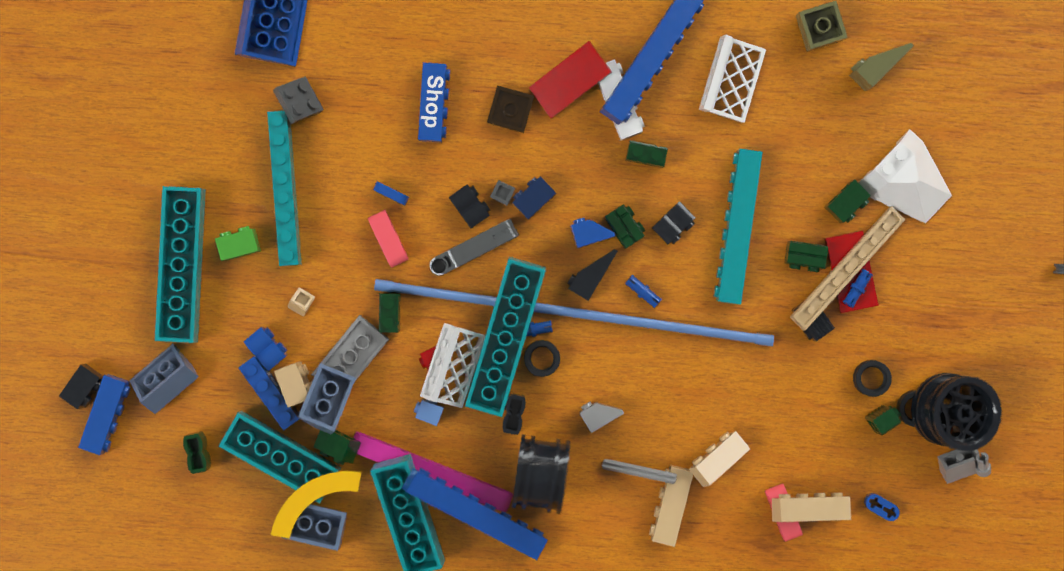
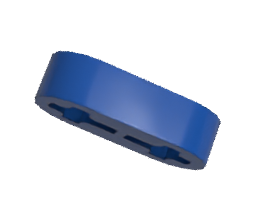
[373,181,409,205]
[864,493,900,521]

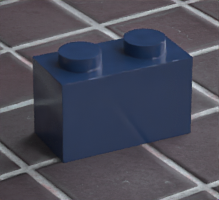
[512,176,556,220]

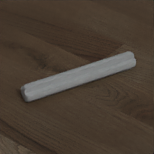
[602,459,677,484]

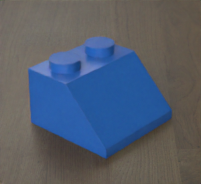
[570,217,615,248]

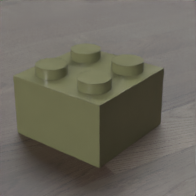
[796,1,848,52]

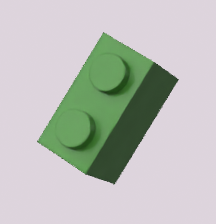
[215,226,261,261]

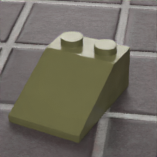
[849,43,914,91]

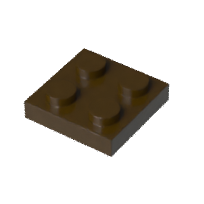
[487,85,534,133]

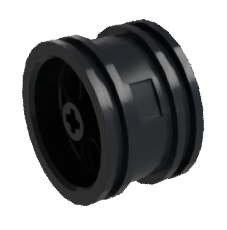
[911,373,1002,451]
[512,434,570,514]

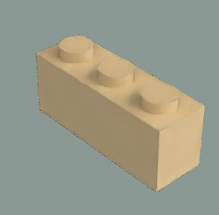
[689,431,750,487]

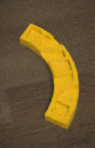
[271,471,362,539]

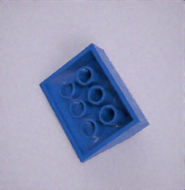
[234,0,308,66]

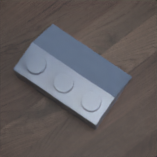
[130,344,199,414]
[298,363,356,434]
[281,504,347,551]

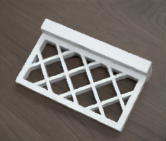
[699,35,766,123]
[420,323,486,408]

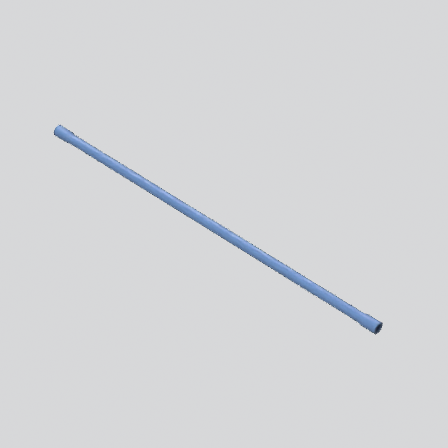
[374,279,774,347]

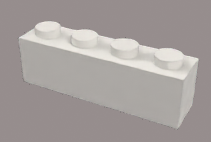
[598,59,645,141]

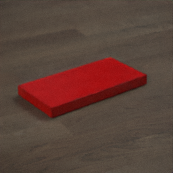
[529,41,612,118]
[825,231,879,313]

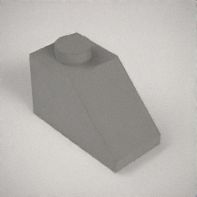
[579,401,624,433]

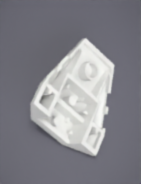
[858,129,952,223]

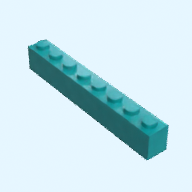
[267,111,302,266]
[714,149,763,304]

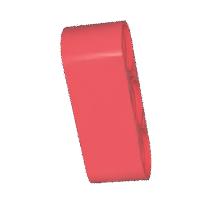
[368,210,409,268]
[765,483,803,542]

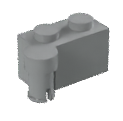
[938,449,991,484]

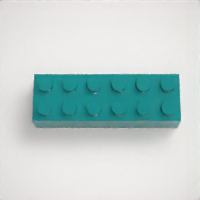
[219,411,341,504]
[370,454,445,571]

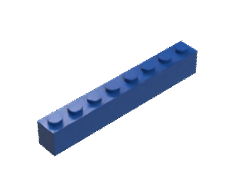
[600,0,705,125]
[402,467,548,560]

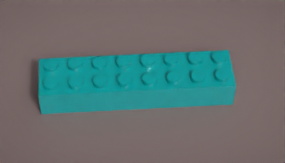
[155,186,206,343]
[465,256,546,417]

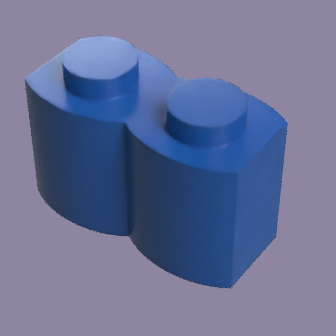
[244,327,287,371]

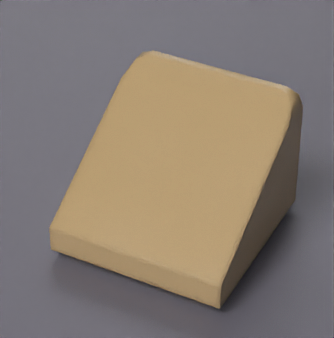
[288,287,315,317]

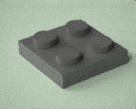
[273,76,324,124]

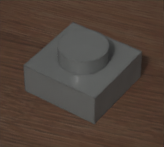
[490,180,516,206]

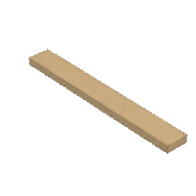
[790,206,905,331]

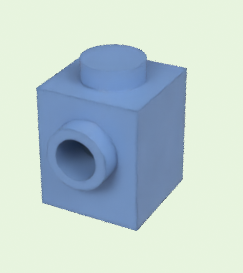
[414,399,444,426]

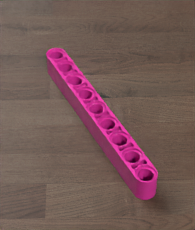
[353,431,514,512]

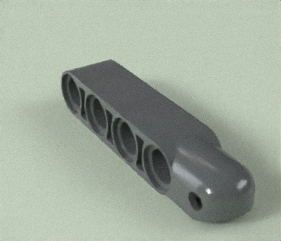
[429,218,519,275]

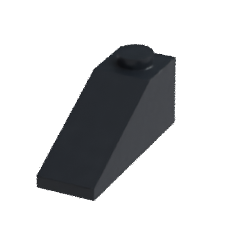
[567,249,618,301]

